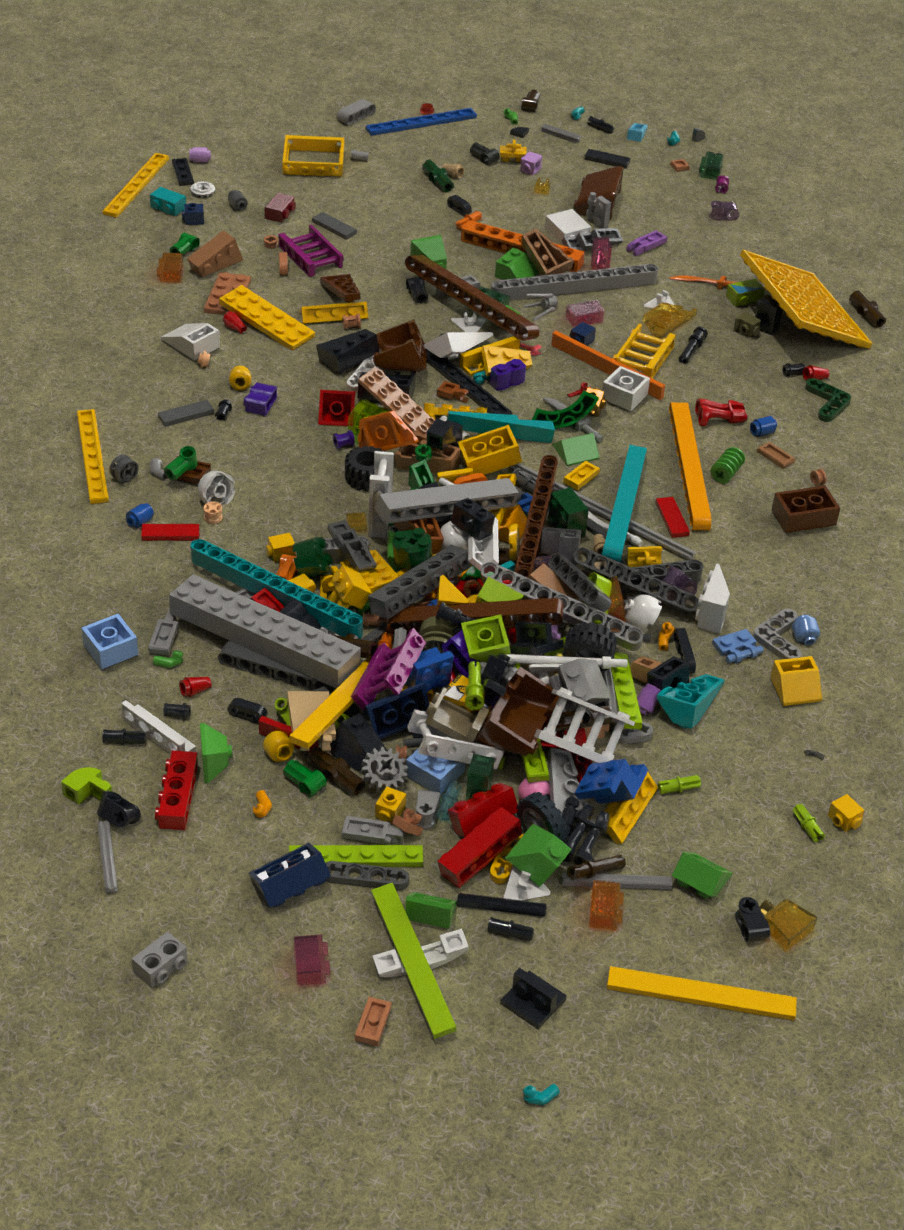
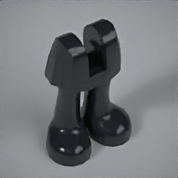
[563,805,610,865]

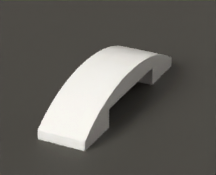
[373,929,469,977]

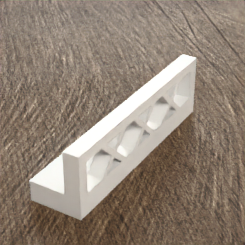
[468,517,499,574]
[121,700,196,754]

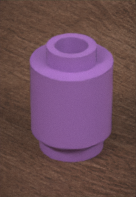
[637,683,661,715]

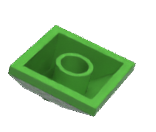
[410,235,447,269]
[200,723,232,783]
[505,824,572,887]

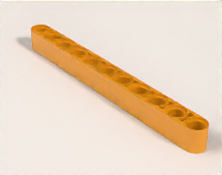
[669,402,711,531]

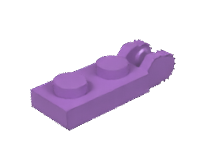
[626,230,668,256]

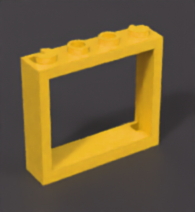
[282,135,344,177]

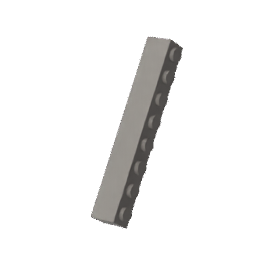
[375,478,519,524]

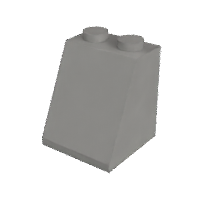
[558,658,611,711]

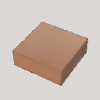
[670,159,690,172]

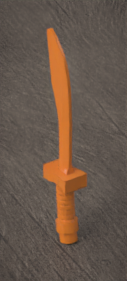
[669,275,740,290]

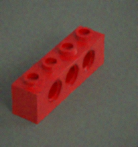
[155,750,198,830]

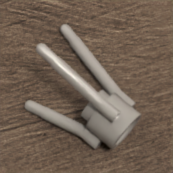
[523,293,558,321]

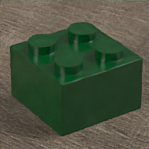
[547,487,589,538]

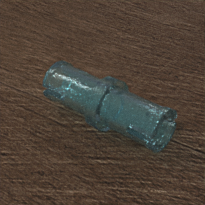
[436,781,462,821]

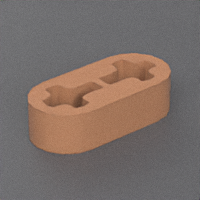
[279,252,288,275]

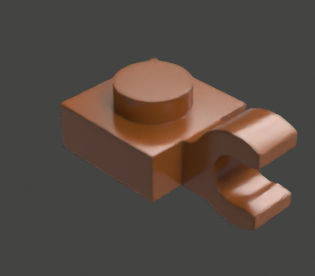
[437,381,469,403]

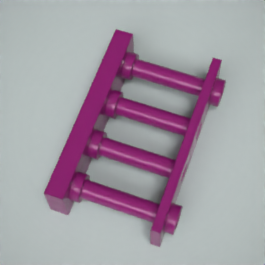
[278,225,344,277]
[350,628,426,710]

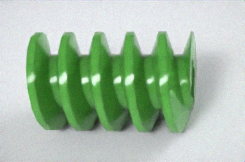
[710,447,745,484]

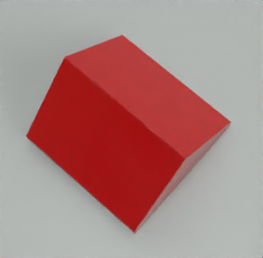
[318,389,355,427]

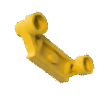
[424,403,487,419]

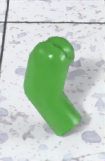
[503,108,518,124]
[153,650,184,668]

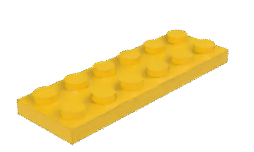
[219,285,315,351]

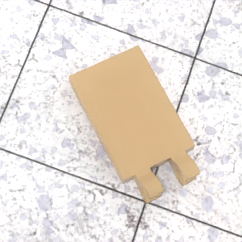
[287,691,336,751]

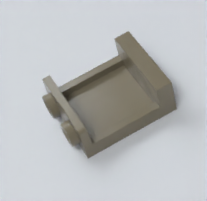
[425,688,489,743]

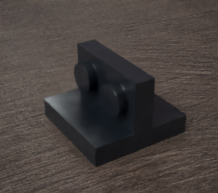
[510,621,564,656]
[500,968,567,1030]

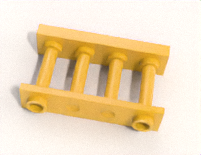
[612,324,676,379]

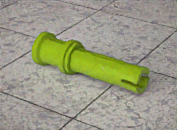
[465,661,484,710]

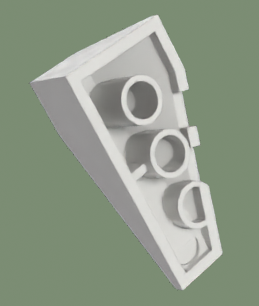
[424,332,493,360]

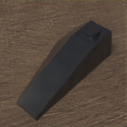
[329,713,407,783]

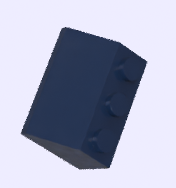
[362,682,430,740]
[249,843,331,907]

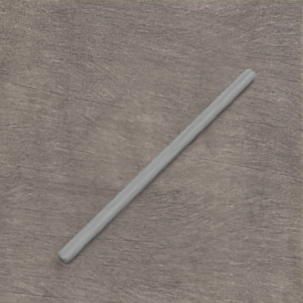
[509,463,695,560]

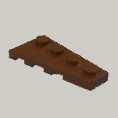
[320,274,360,303]

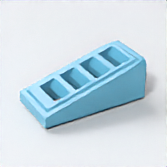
[627,123,648,142]

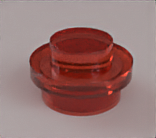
[420,103,434,115]

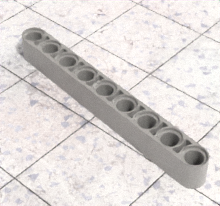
[480,562,643,651]

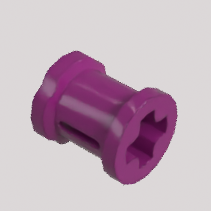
[715,175,729,194]

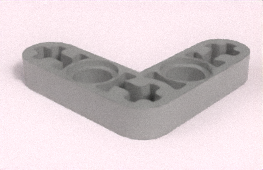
[753,609,802,660]

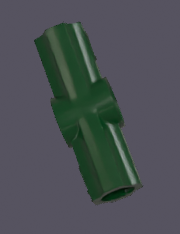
[422,159,454,192]

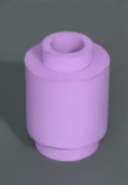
[189,147,211,163]

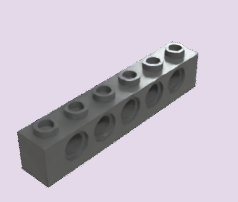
[368,545,470,619]

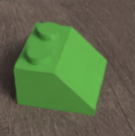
[495,248,539,280]
[672,852,733,899]

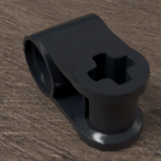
[97,791,141,827]
[735,897,770,942]

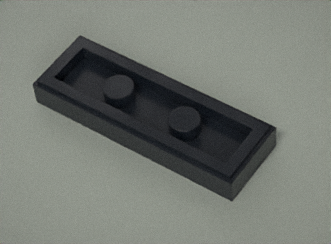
[584,149,631,169]
[172,158,194,186]
[481,679,507,696]

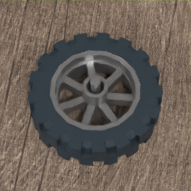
[517,792,568,842]

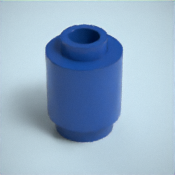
[750,416,777,436]
[126,503,154,528]

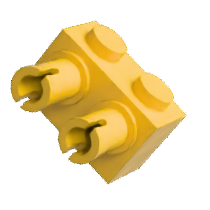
[327,565,372,609]

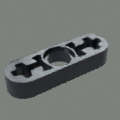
[673,628,696,674]

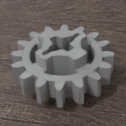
[360,747,408,792]

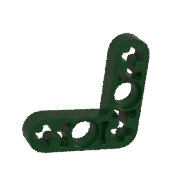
[805,378,851,422]

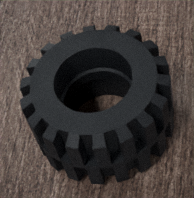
[345,446,386,491]
[563,622,617,673]

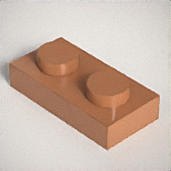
[355,997,392,1046]

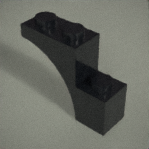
[427,419,463,451]

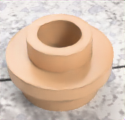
[197,351,210,368]

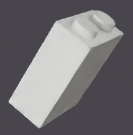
[545,209,591,245]

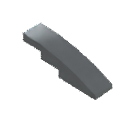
[561,228,623,252]
[327,520,377,572]

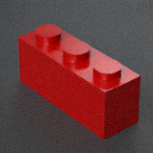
[448,783,518,837]

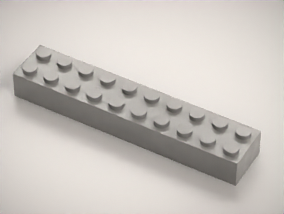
[169,574,361,688]

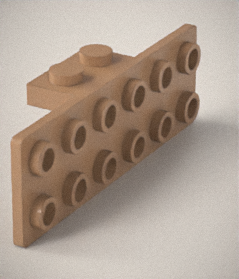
[358,367,435,436]

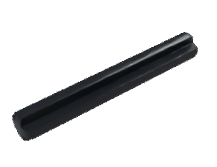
[457,893,547,917]

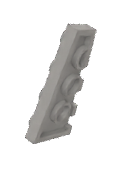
[547,747,595,827]

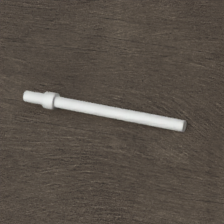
[505,654,627,669]

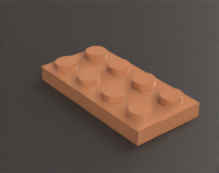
[204,272,251,315]

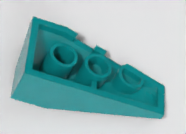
[657,674,725,728]

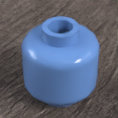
[792,615,820,645]

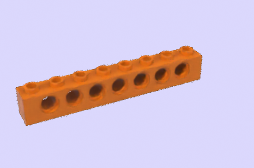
[461,220,585,272]

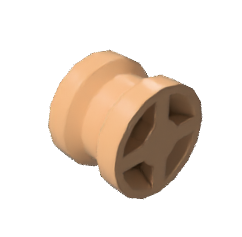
[203,502,223,524]

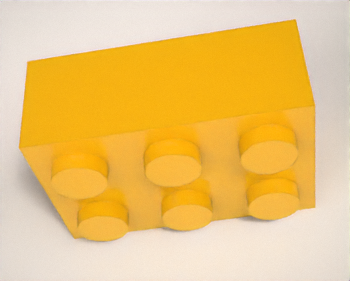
[458,425,522,475]

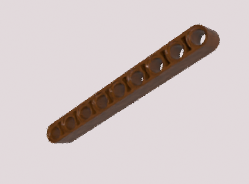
[514,455,558,578]
[387,598,564,634]

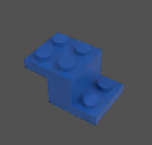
[404,647,454,692]
[575,759,648,804]

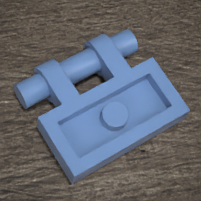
[712,629,764,663]

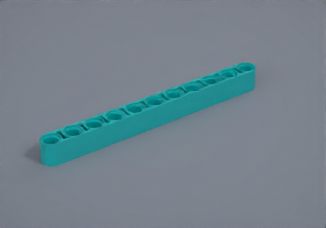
[602,444,647,563]
[190,539,363,639]

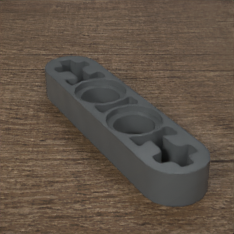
[326,861,409,890]

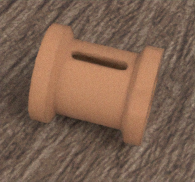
[342,313,361,330]

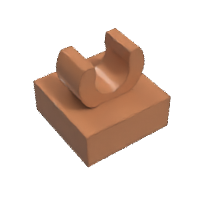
[392,808,423,836]

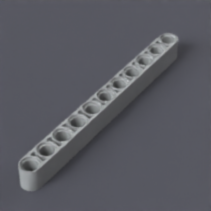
[491,264,658,301]

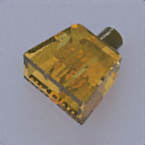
[760,899,817,952]

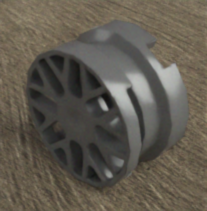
[109,454,139,484]

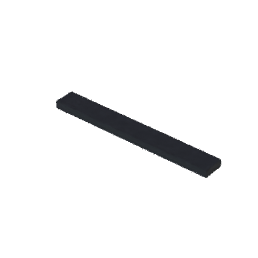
[426,349,513,415]

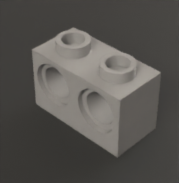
[132,931,188,988]

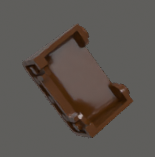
[573,166,624,220]
[373,319,427,372]
[474,667,559,756]

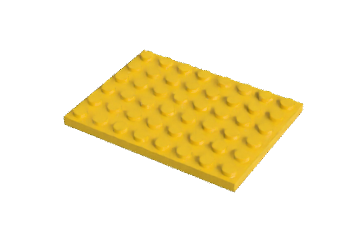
[740,250,873,349]

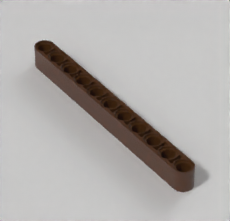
[405,254,539,341]

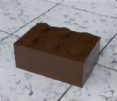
[771,485,840,533]

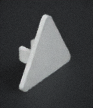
[644,290,679,313]
[451,312,487,332]
[529,664,561,686]
[503,866,551,900]

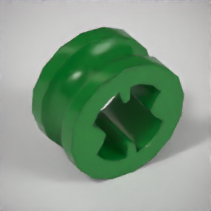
[415,444,432,462]

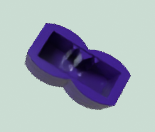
[490,359,526,391]
[243,382,277,416]
[442,630,481,678]

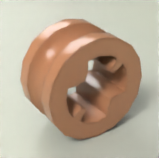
[264,235,278,249]
[810,469,827,486]
[396,745,407,765]

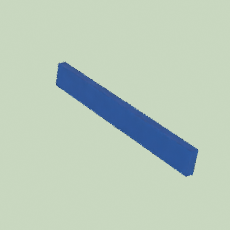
[366,108,477,136]

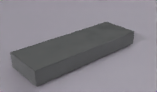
[312,212,357,240]
[158,400,214,427]

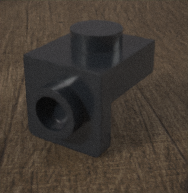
[481,653,515,685]

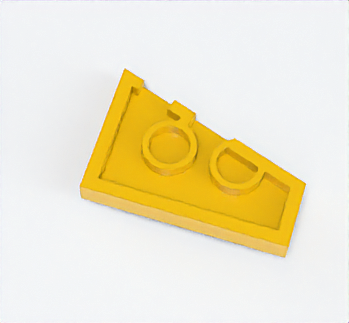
[481,345,533,377]

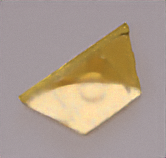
[642,302,698,339]

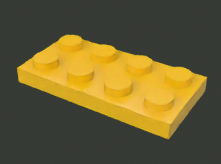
[340,550,399,593]

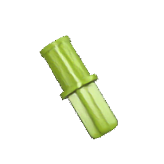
[658,775,701,795]
[793,804,825,843]

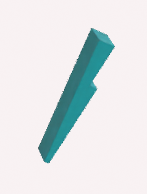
[446,411,555,443]

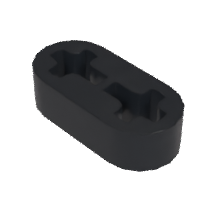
[447,195,472,216]
[227,698,268,724]

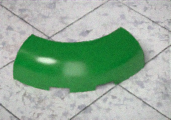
[532,390,600,428]

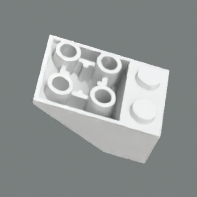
[161,323,220,361]
[695,564,730,634]

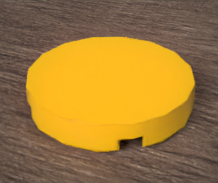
[509,524,520,561]

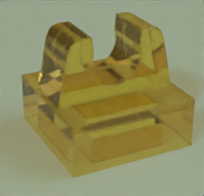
[534,177,551,195]

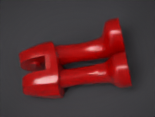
[695,398,748,426]

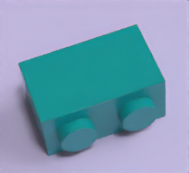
[150,187,186,216]

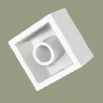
[602,366,650,411]

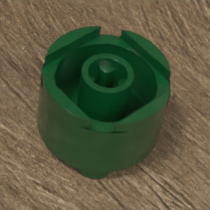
[393,528,432,571]
[293,537,333,579]

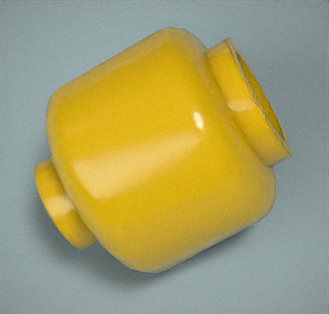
[229,366,252,391]
[263,731,294,762]

